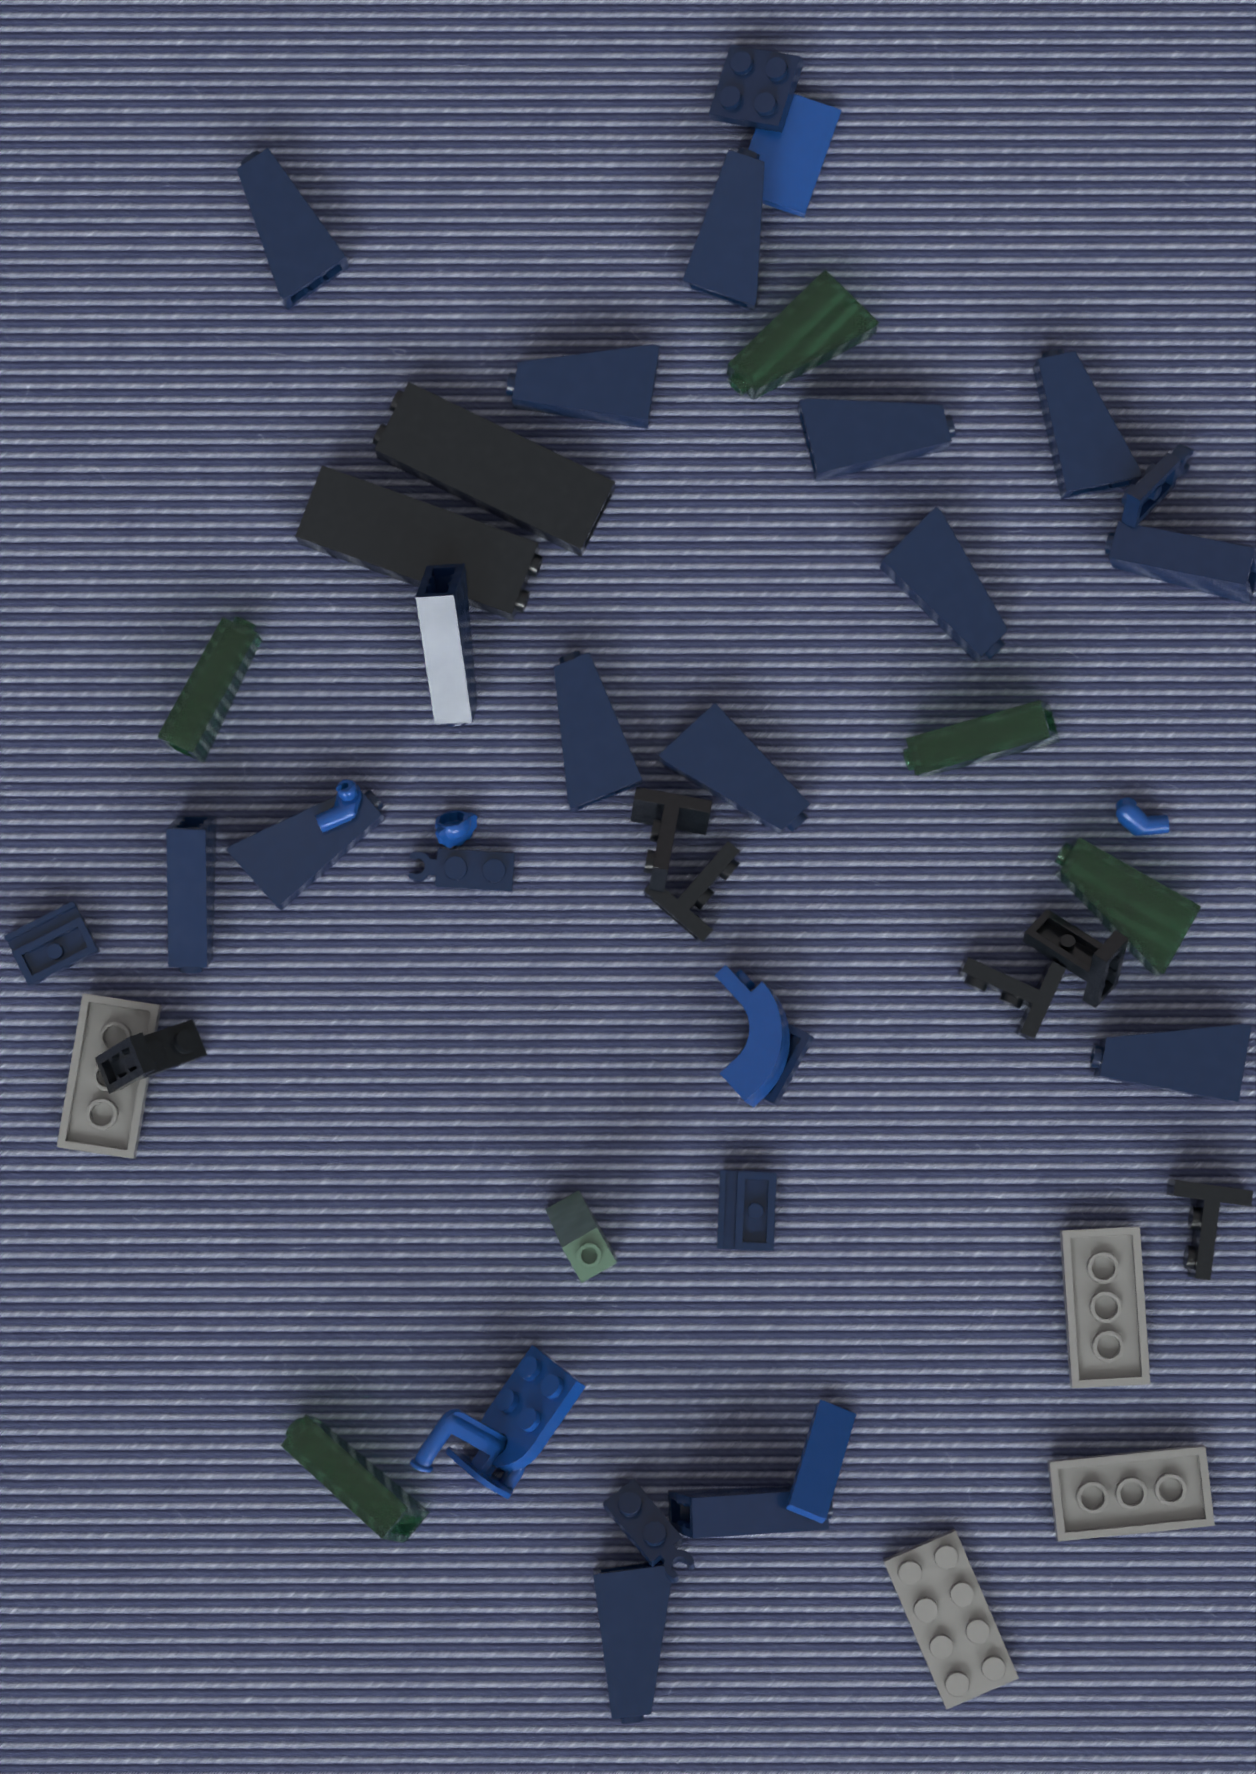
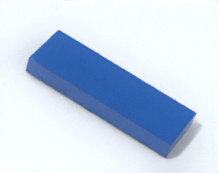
[786,1399,856,1523]

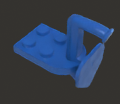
[410,1345,586,1499]

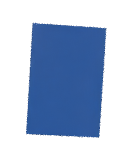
[748,94,842,218]

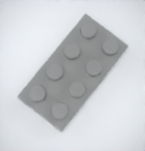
[57,993,161,1159]
[1060,1226,1151,1388]
[1047,1445,1215,1542]
[883,1529,1019,1710]

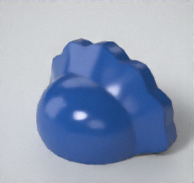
[435,810,477,848]

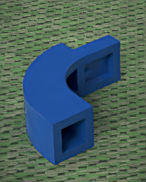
[714,965,790,1108]

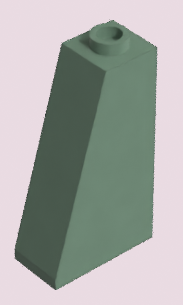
[545,1190,617,1283]

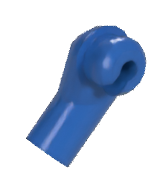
[315,779,362,833]
[1115,797,1169,836]

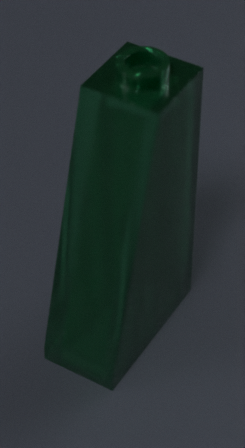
[726,270,879,400]
[157,616,262,763]
[903,700,1060,777]
[1054,837,1201,976]
[280,1415,430,1543]

